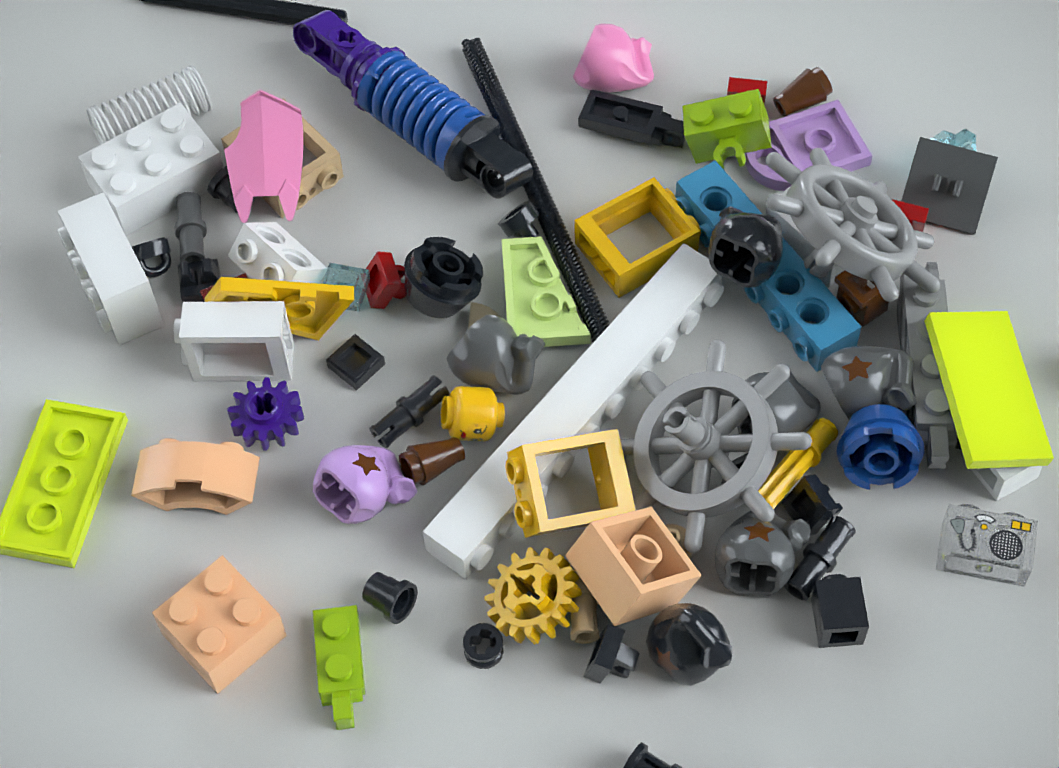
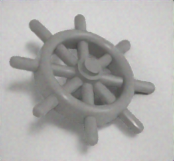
[766,148,940,302]
[620,340,812,553]

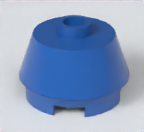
[836,404,925,490]

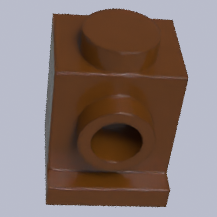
[834,270,889,327]

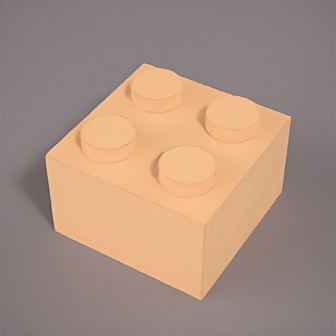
[565,506,702,626]
[152,555,287,694]

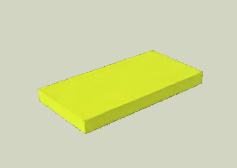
[924,311,1054,469]
[0,399,128,568]

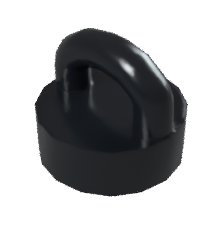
[131,237,172,277]

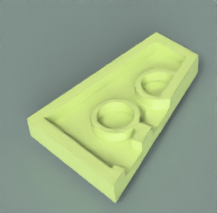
[502,237,591,347]

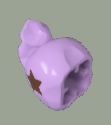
[313,445,417,524]

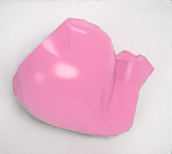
[573,23,654,93]

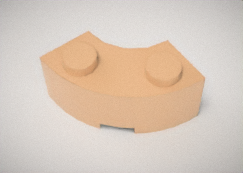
[131,438,260,515]

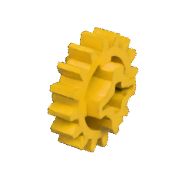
[484,547,582,645]

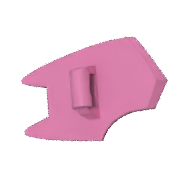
[224,90,303,223]

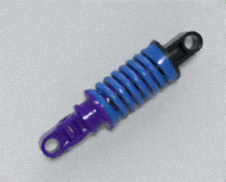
[293,10,533,199]

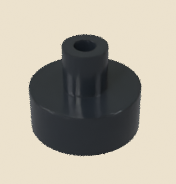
[498,200,539,238]

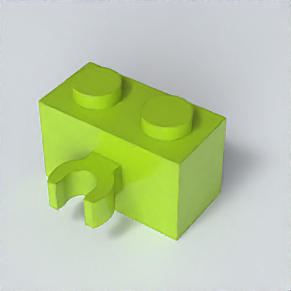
[682,89,772,169]

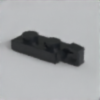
[578,89,686,148]

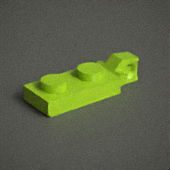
[313,605,366,730]

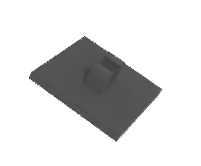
[901,137,998,234]

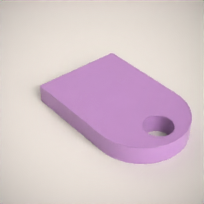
[745,100,872,191]

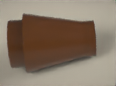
[773,67,833,117]
[399,437,465,486]

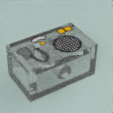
[936,504,1038,587]

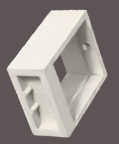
[174,301,295,381]

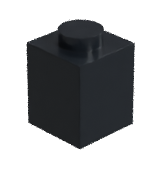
[811,574,869,648]

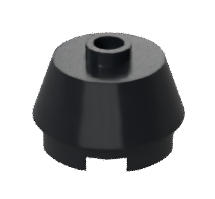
[404,237,483,318]

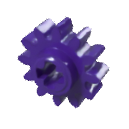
[227,377,304,451]

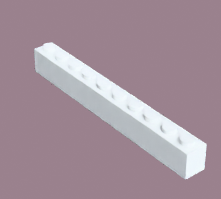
[423,243,724,579]

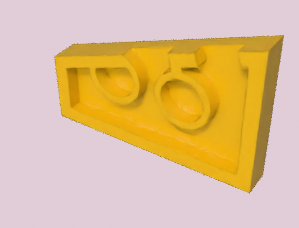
[205,277,354,341]

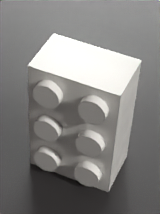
[78,102,224,236]
[57,192,164,345]

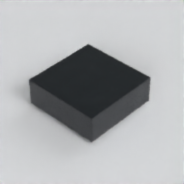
[326,334,385,391]

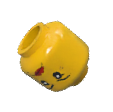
[440,386,505,442]

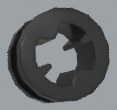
[463,623,504,669]

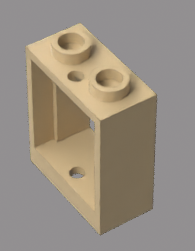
[221,98,344,218]

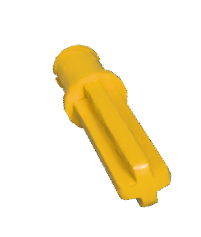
[758,418,838,509]

